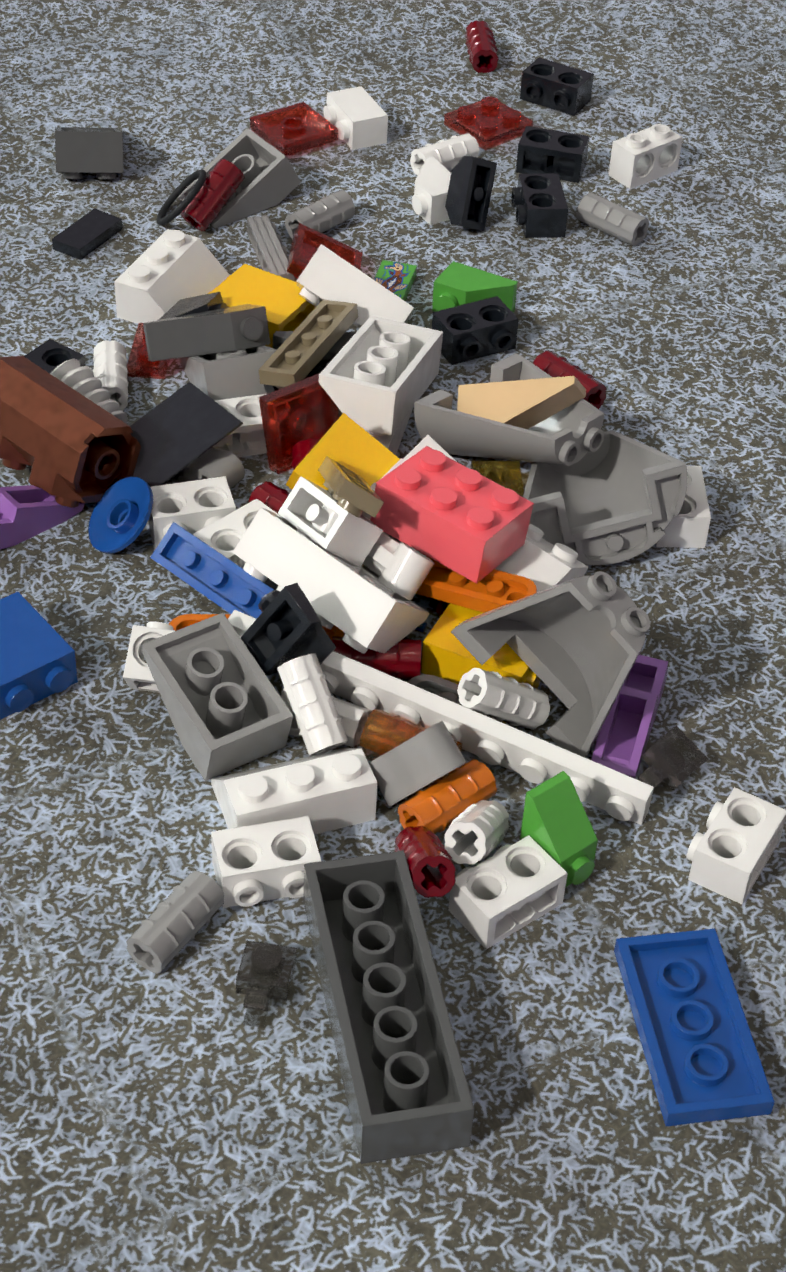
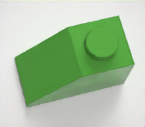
[432,261,518,312]
[520,771,598,887]

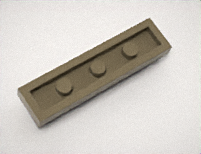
[258,300,358,390]
[318,456,384,518]

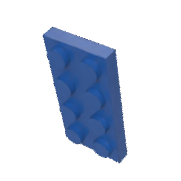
[614,929,775,1126]

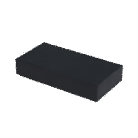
[52,208,123,260]

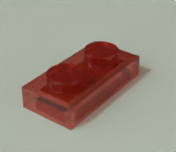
[127,323,170,379]

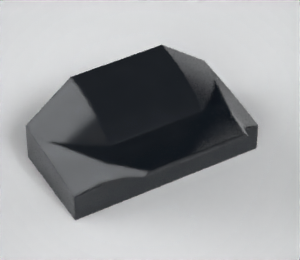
[445,156,497,231]
[241,583,336,676]

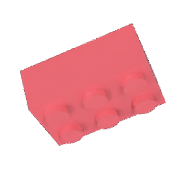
[370,446,534,584]

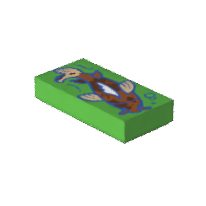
[374,260,417,301]

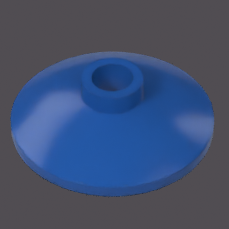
[88,477,153,554]

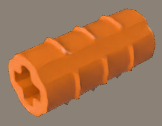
[398,759,497,834]

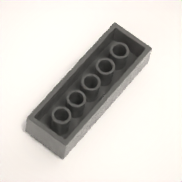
[303,851,474,1164]

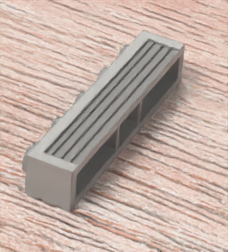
[247,215,298,282]

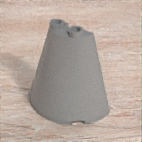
[414,353,605,466]
[523,430,687,565]
[451,571,650,758]

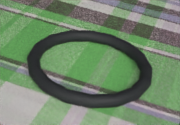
[157,170,207,225]

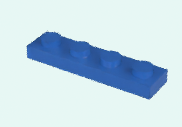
[150,522,274,619]

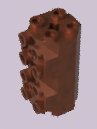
[0,356,141,508]

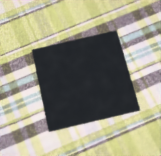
[130,382,243,487]

